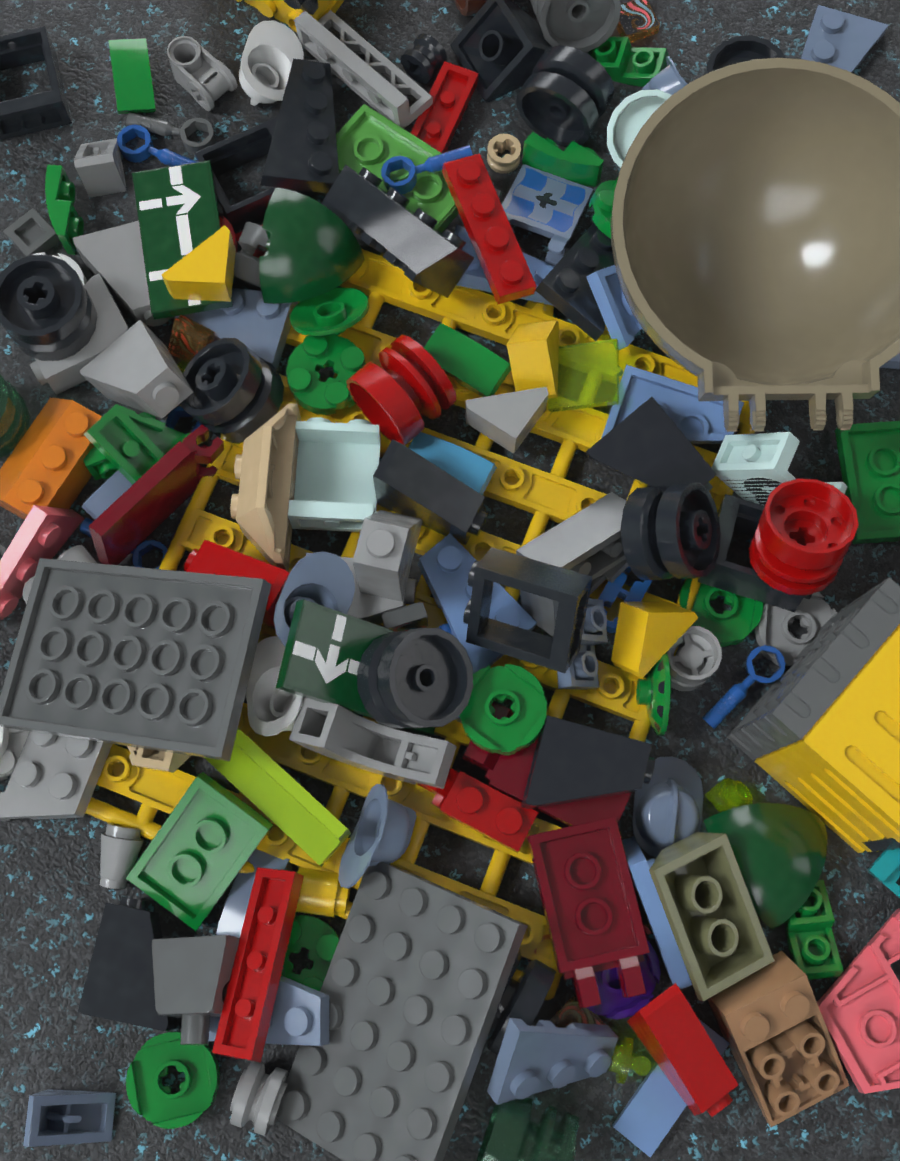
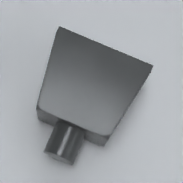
[152,935,240,1046]

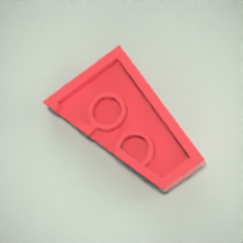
[0,505,85,620]

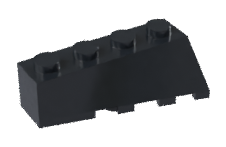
[321,165,474,298]

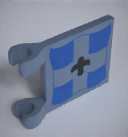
[502,164,593,265]

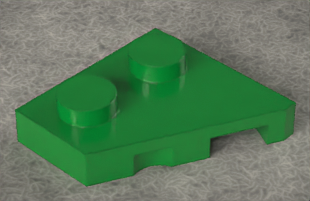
[83,404,190,485]

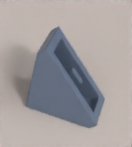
[23,1089,116,1147]

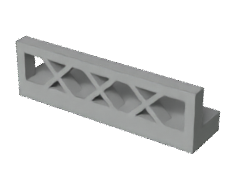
[294,10,433,129]

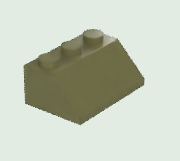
[649,832,774,1001]

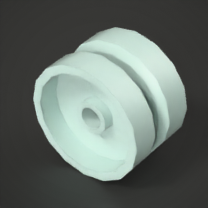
[607,89,672,168]

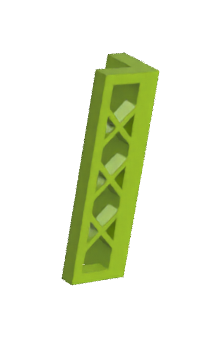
[204,728,351,867]

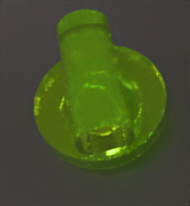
[705,778,753,812]
[609,1036,651,1085]

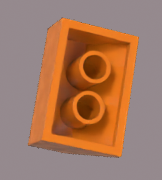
[0,397,102,520]

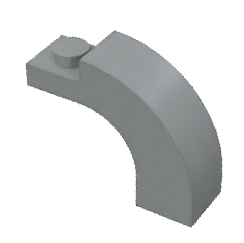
[289,697,457,789]

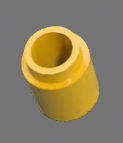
[296,867,351,917]

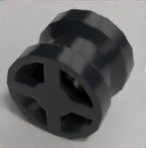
[400,33,447,84]

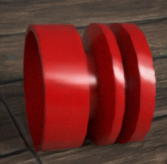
[346,334,456,446]
[749,478,859,595]

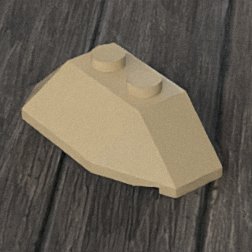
[230,403,301,572]

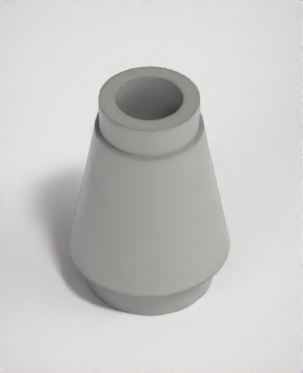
[99,822,144,889]

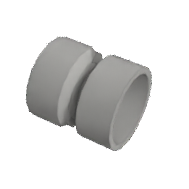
[667,626,722,691]

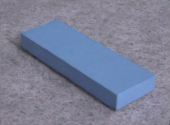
[612,1019,730,1158]

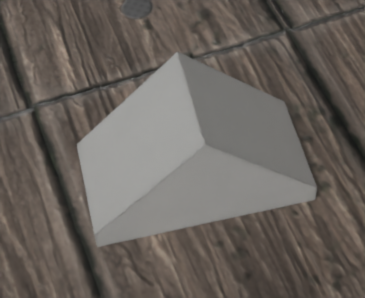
[73,138,127,198]
[465,386,548,454]

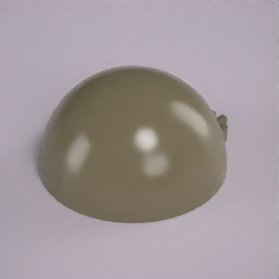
[611,58,900,432]

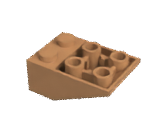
[707,951,849,1127]

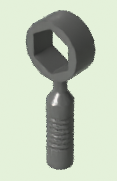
[126,112,216,155]

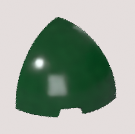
[259,188,365,304]
[704,803,827,930]

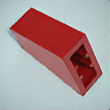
[184,540,290,629]
[627,983,739,1117]

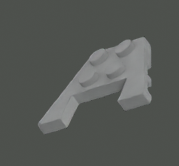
[0,731,112,821]

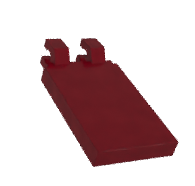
[89,424,226,565]
[462,702,632,826]
[527,817,650,1008]

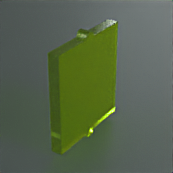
[548,339,623,412]

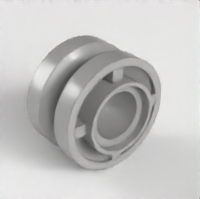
[230,1061,288,1136]

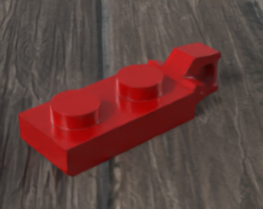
[417,768,538,853]

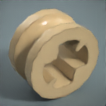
[487,134,521,174]

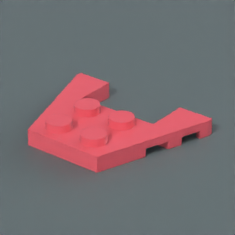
[817,908,900,1094]

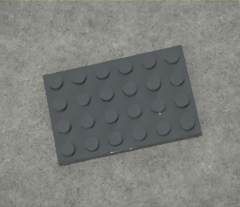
[0,558,271,761]
[276,862,527,1161]

